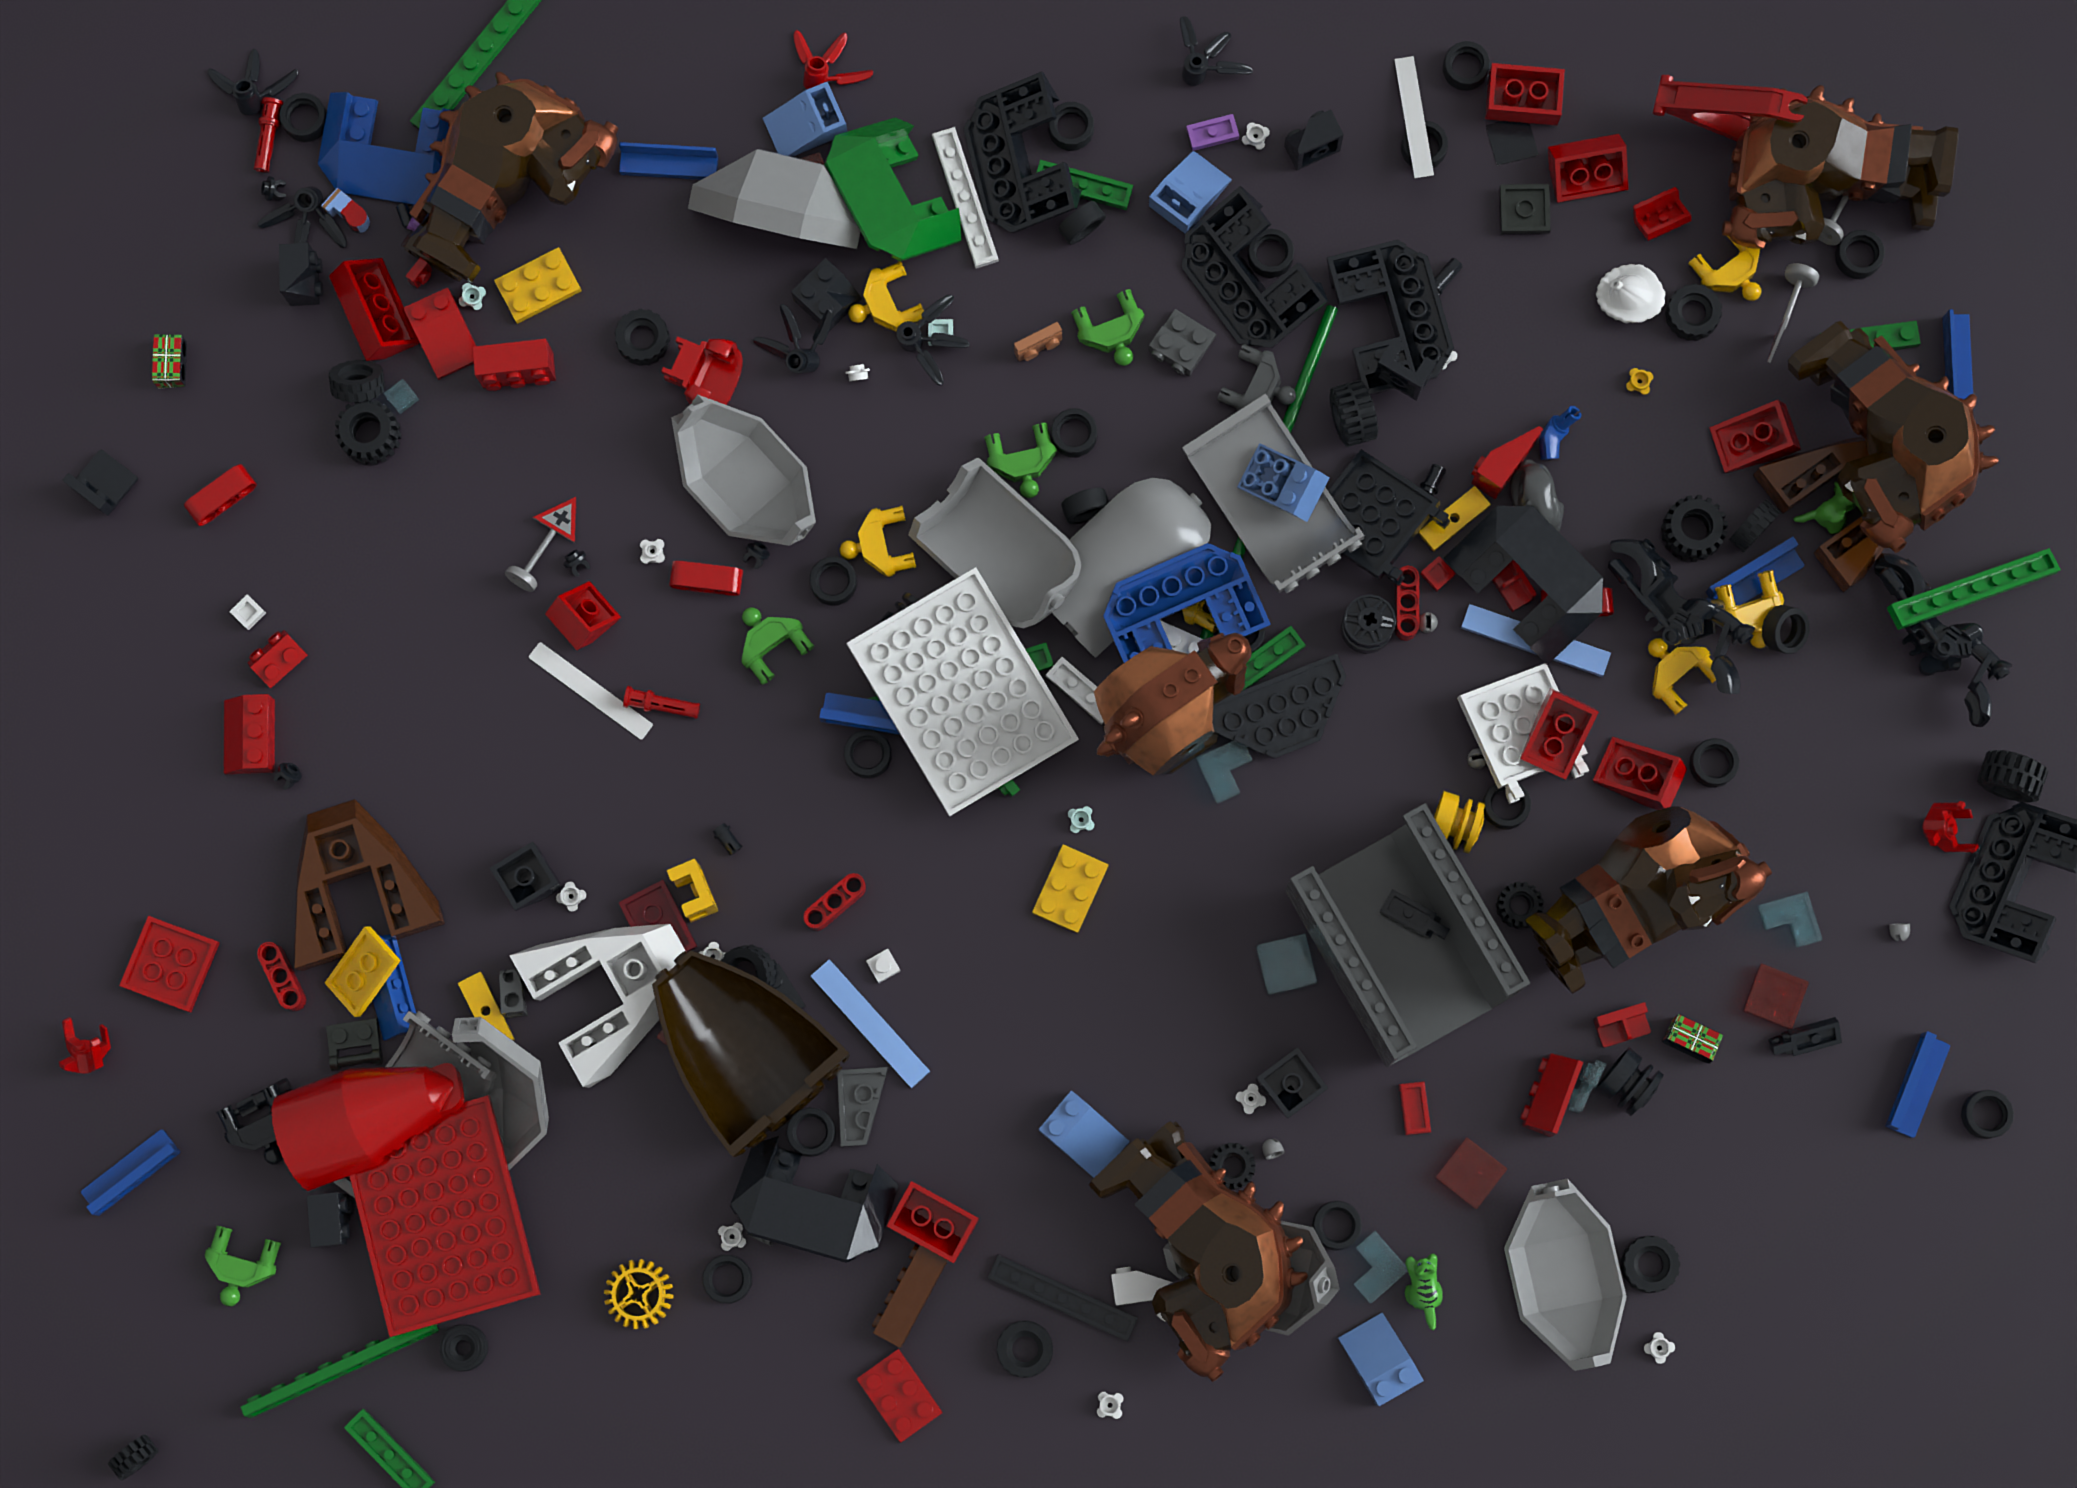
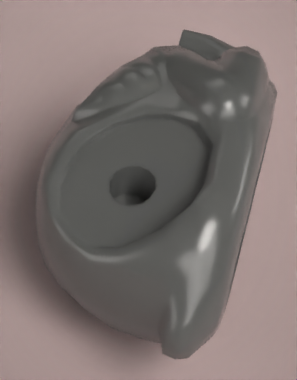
[1511,460,1564,532]

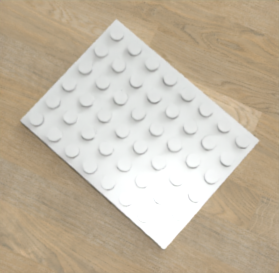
[846,567,1079,817]

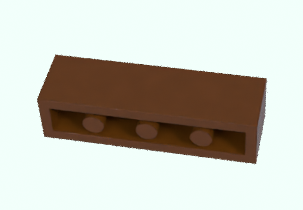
[872,1244,948,1348]

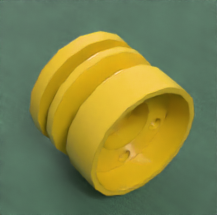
[1434,791,1485,854]

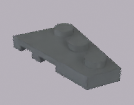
[837,1067,888,1147]

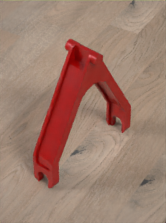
[1653,75,1808,141]

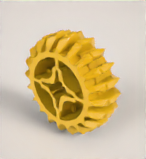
[604,1259,674,1329]

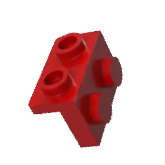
[1633,187,1692,241]
[247,630,308,689]

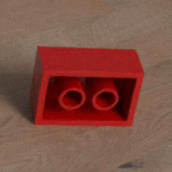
[1485,63,1565,126]
[473,339,556,391]

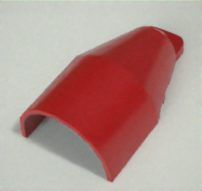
[272,1063,465,1191]

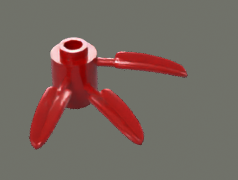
[793,30,874,89]

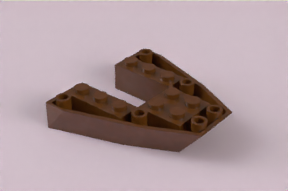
[1754,437,1884,593]
[294,799,445,971]

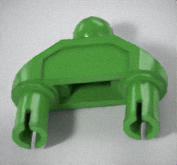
[1071,289,1145,366]
[984,423,1057,498]
[742,607,815,685]
[204,1225,281,1307]

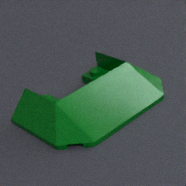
[825,118,961,261]

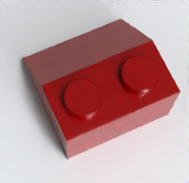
[545,581,621,650]

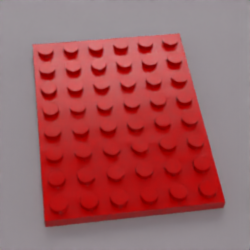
[350,1095,541,1337]

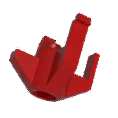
[1923,801,1979,853]
[59,1017,111,1074]

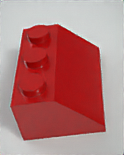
[1548,134,1629,203]
[224,694,275,774]
[1520,1053,1583,1137]
[887,1181,979,1263]

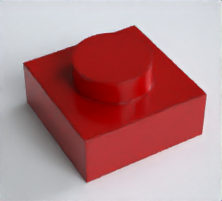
[405,257,432,289]
[1420,556,1456,592]

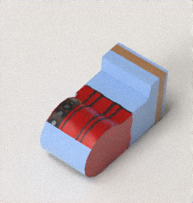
[321,188,370,233]

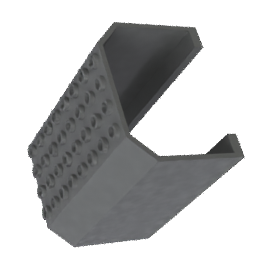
[1285,803,1530,1068]

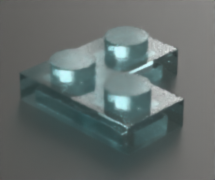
[1196,741,1252,804]
[1757,892,1823,948]
[1569,1060,1606,1114]
[1353,1231,1408,1304]

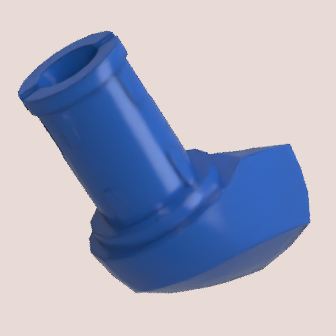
[1539,406,1581,460]

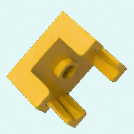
[667,859,719,923]

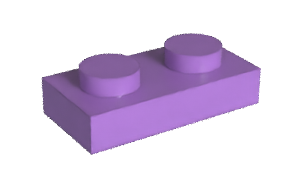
[1186,114,1239,151]

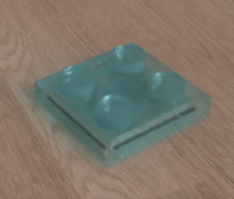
[1256,934,1317,995]

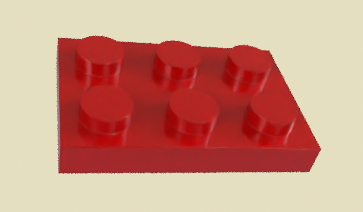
[857,1349,943,1443]

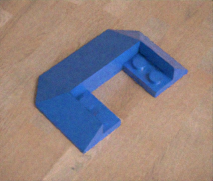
[318,92,452,205]
[1103,543,1271,663]

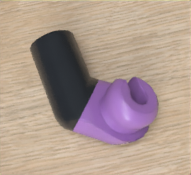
[396,203,420,231]

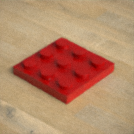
[119,916,220,1013]

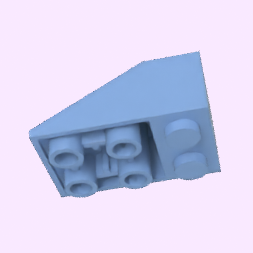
[763,82,848,157]
[1149,151,1232,233]
[1237,443,1330,522]

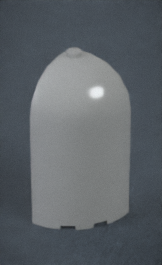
[908,458,1082,628]
[1052,478,1211,658]

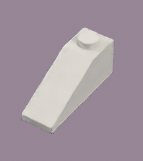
[1111,1267,1173,1306]

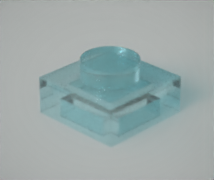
[384,379,419,414]

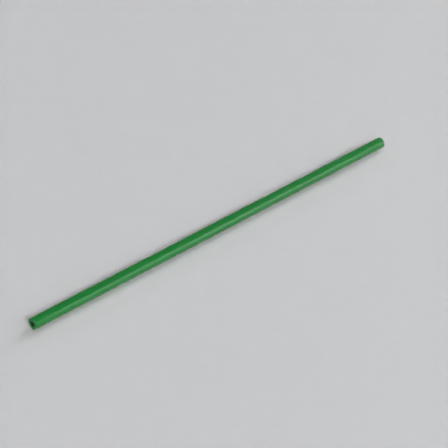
[1199,305,1338,639]

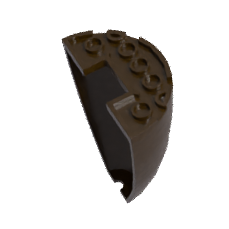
[652,950,850,1157]

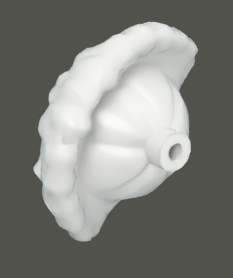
[1596,264,1665,323]

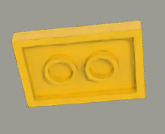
[494,247,582,324]
[1032,844,1109,934]
[325,927,401,1017]

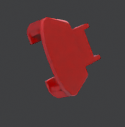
[661,336,743,405]

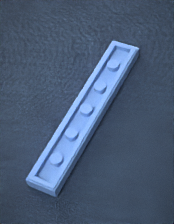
[1461,604,1611,677]
[811,959,930,1089]

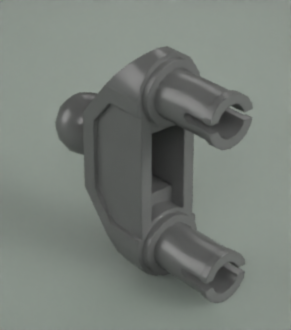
[1217,344,1296,411]

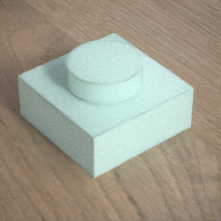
[928,319,953,346]

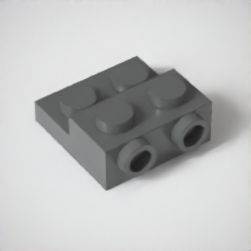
[1149,309,1216,376]

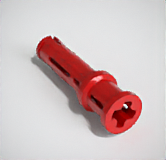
[253,97,284,173]
[623,686,700,719]

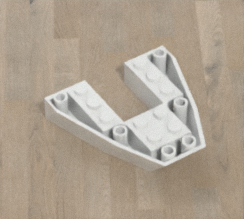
[509,924,685,1088]

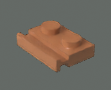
[1014,322,1062,362]

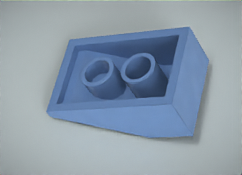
[1038,1090,1130,1178]
[1338,1313,1424,1406]

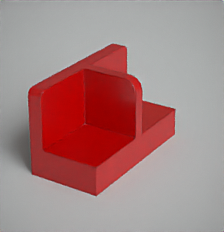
[1492,560,1537,612]
[1593,1002,1651,1048]

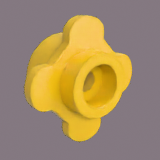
[1626,368,1653,395]

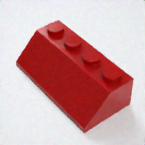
[329,258,420,361]

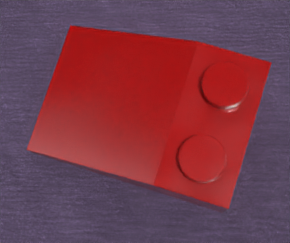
[403,287,476,380]
[1709,400,1801,473]
[1471,426,1543,500]
[1520,688,1599,780]
[1593,737,1687,810]

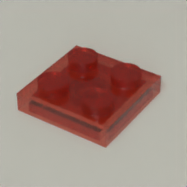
[1743,963,1809,1030]
[1435,1137,1507,1209]

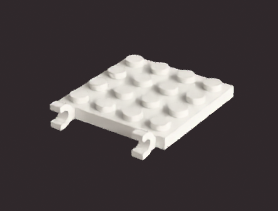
[1457,663,1589,804]

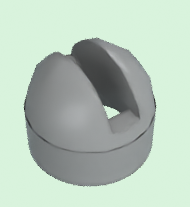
[1419,612,1438,633]
[1467,748,1486,769]
[1889,923,1910,941]
[1262,1139,1285,1160]

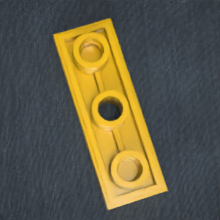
[1418,486,1491,552]
[458,972,515,1040]

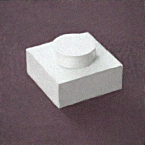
[229,595,266,630]
[866,949,900,983]

